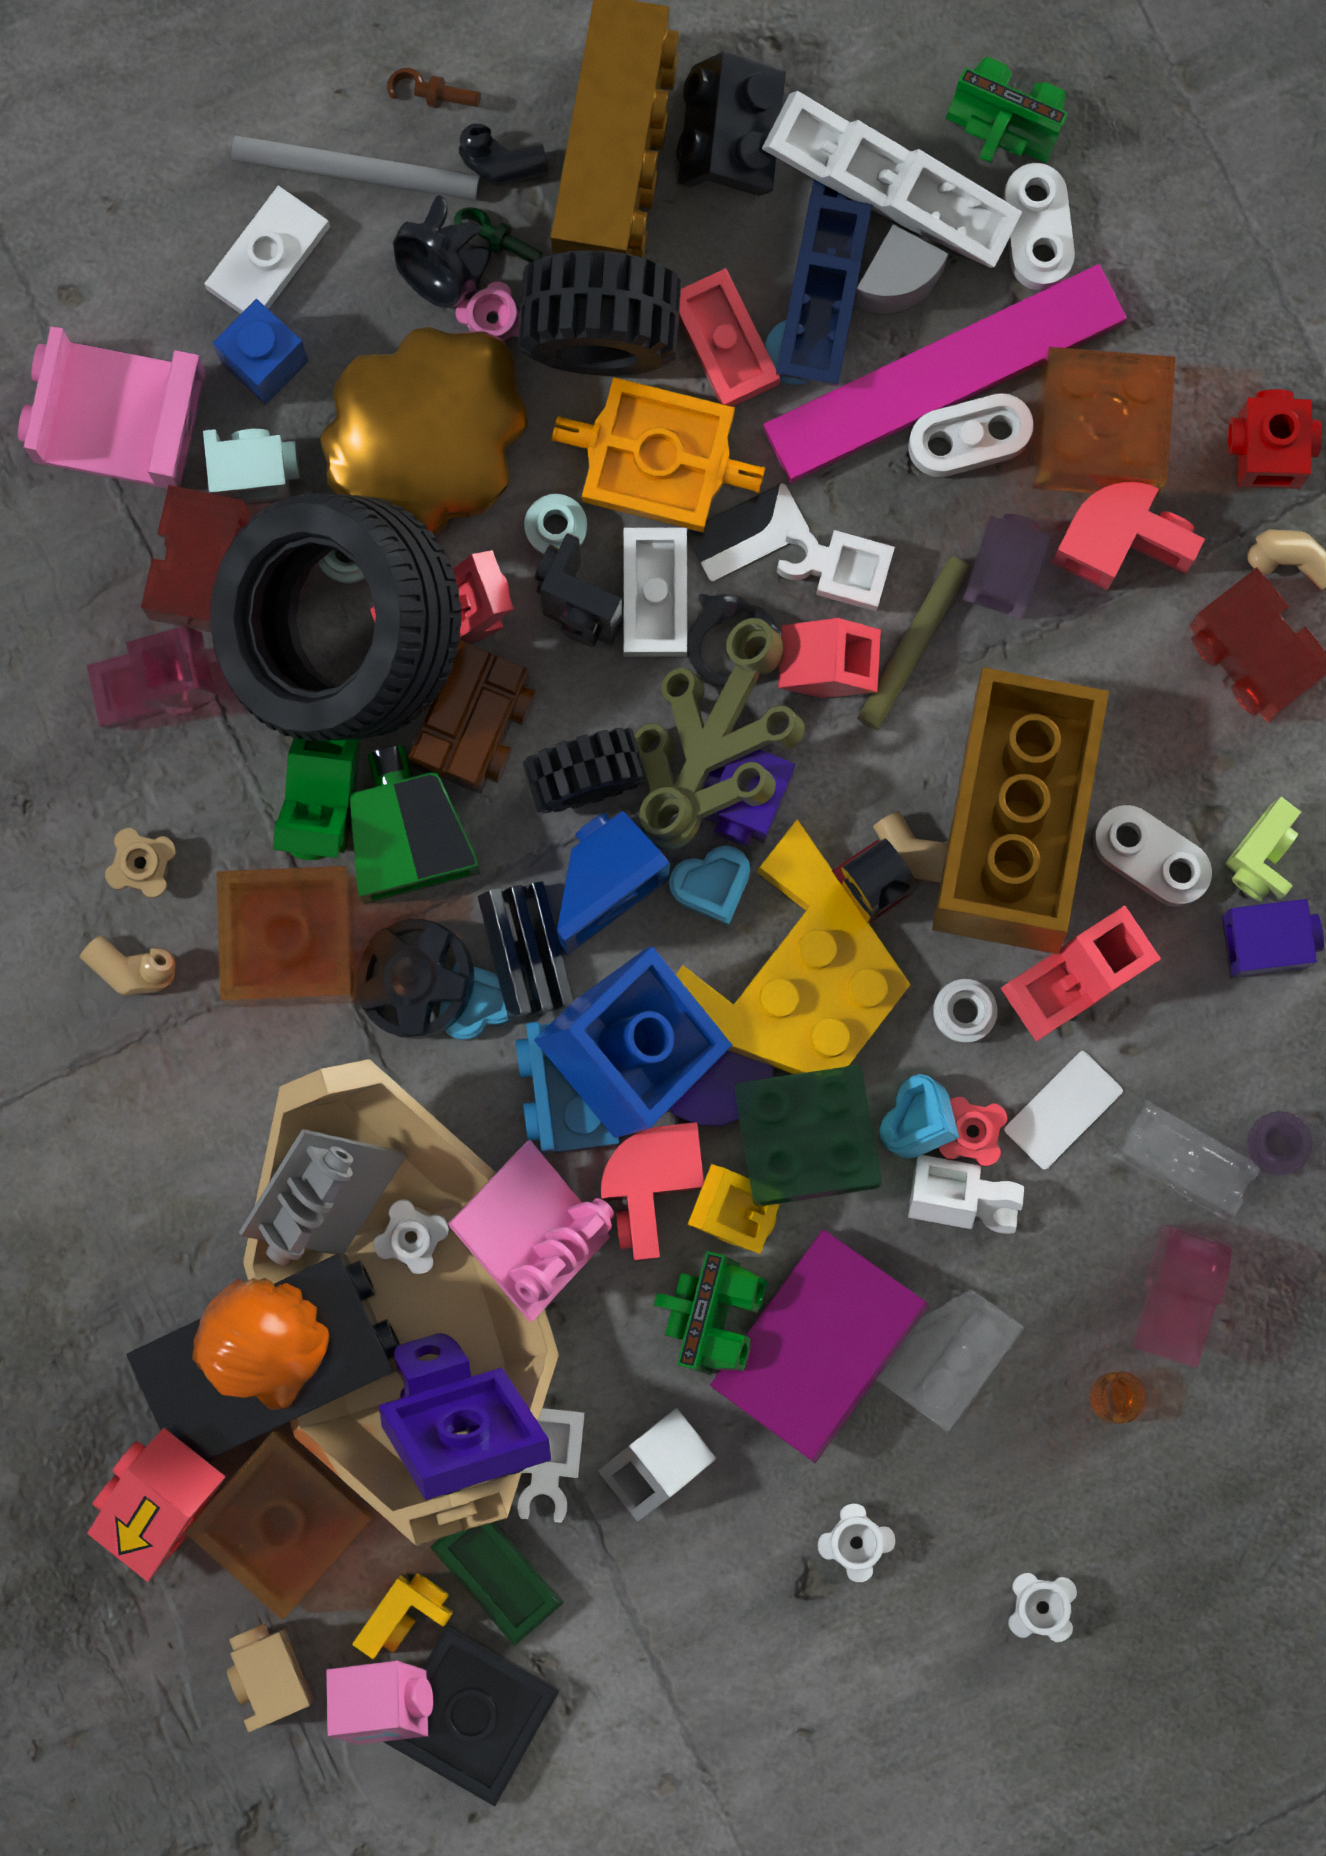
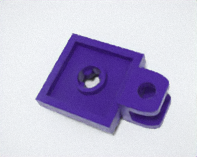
[379,1333,551,1500]

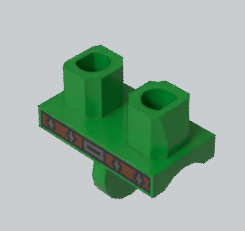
[945,56,1068,164]
[653,1251,767,1375]

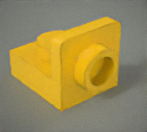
[687,1164,784,1254]
[352,1573,453,1659]

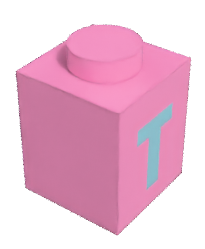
[326,1660,433,1745]

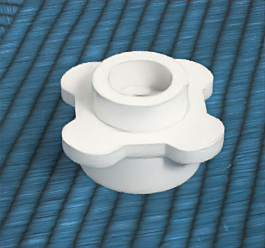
[374,1199,449,1274]
[818,1504,895,1582]
[1008,1573,1077,1642]

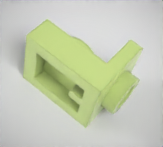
[1224,797,1301,902]

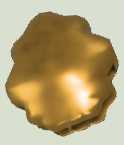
[320,327,528,535]

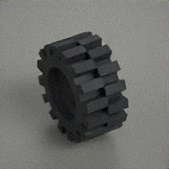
[522,727,647,814]

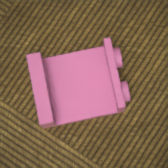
[18,326,206,491]

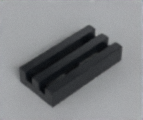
[477,881,574,1019]

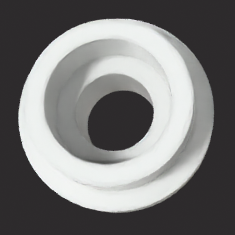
[933,979,997,1043]

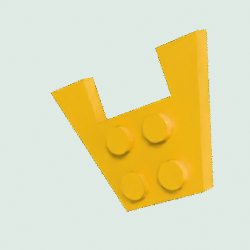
[675,819,911,1087]

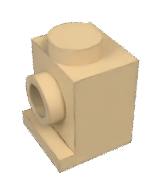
[226,1623,315,1733]

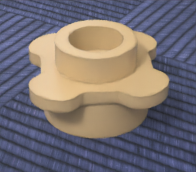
[105,828,176,898]

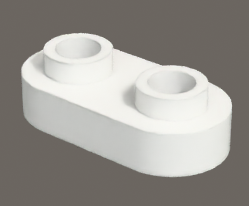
[1003,163,1075,291]
[908,394,1033,477]
[1093,805,1212,907]

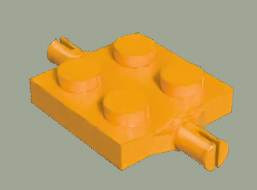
[552,377,765,533]

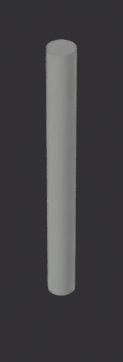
[231,135,480,200]

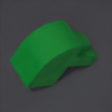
[273,738,360,860]

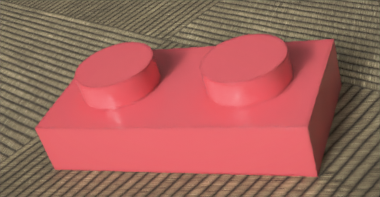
[679,268,780,407]

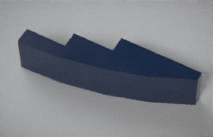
[776,179,872,386]

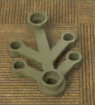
[634,618,805,850]

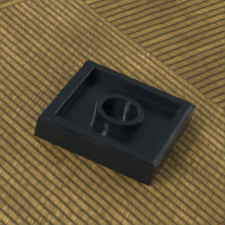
[384,1624,560,1807]

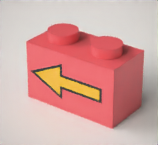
[87,1428,226,1582]

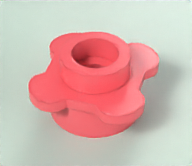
[938,1097,1007,1166]

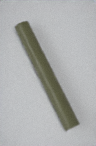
[857,556,971,731]

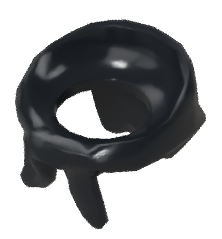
[393,195,491,308]

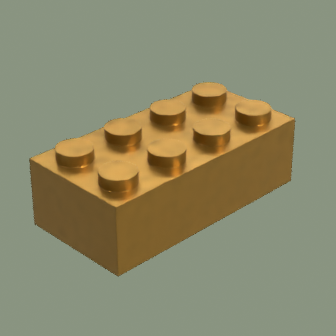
[551,0,680,258]
[932,667,1109,954]

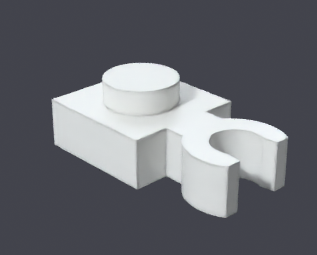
[777,528,895,612]
[518,1408,585,1523]

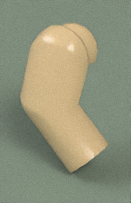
[79,935,176,996]

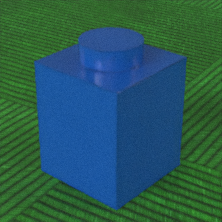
[212,298,309,405]

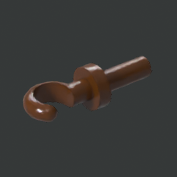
[387,68,481,108]

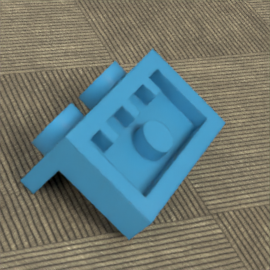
[516,1022,619,1155]

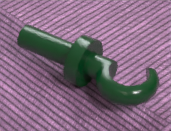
[453,207,543,263]

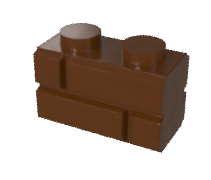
[409,641,537,794]

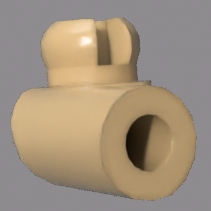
[1247,529,1326,591]
[873,811,948,883]

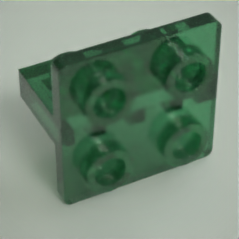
[735,1065,882,1207]

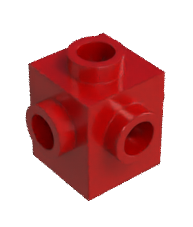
[1227,389,1322,489]

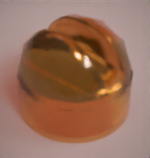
[1089,1371,1146,1424]

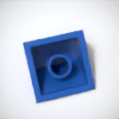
[534,946,732,1138]

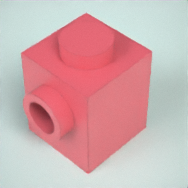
[778,618,881,698]

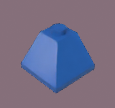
[557,811,670,955]

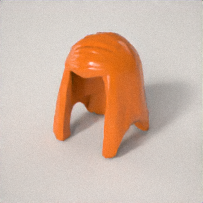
[192,1277,330,1410]

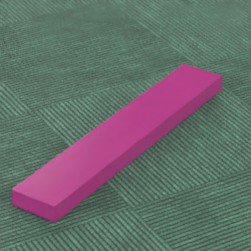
[763,264,1127,484]

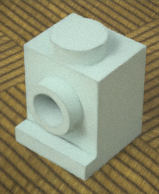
[203,429,300,507]

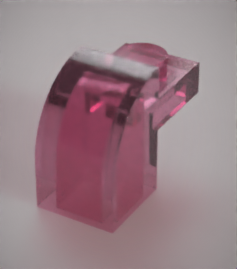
[87,626,216,729]
[1132,1224,1232,1368]

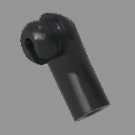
[459,124,549,186]

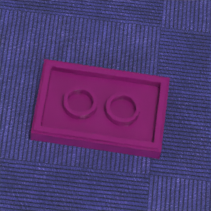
[709,1229,929,1464]

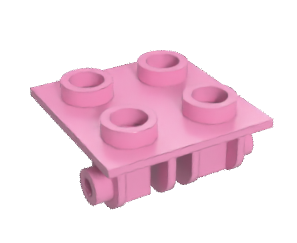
[448,1140,614,1322]

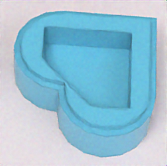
[669,846,750,927]
[439,961,512,1041]
[880,1074,959,1159]

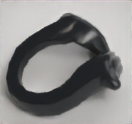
[687,594,781,687]

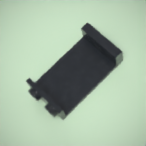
[126,1253,401,1462]

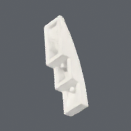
[762,91,1022,268]

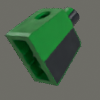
[350,745,481,904]

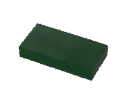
[430,1522,564,1647]

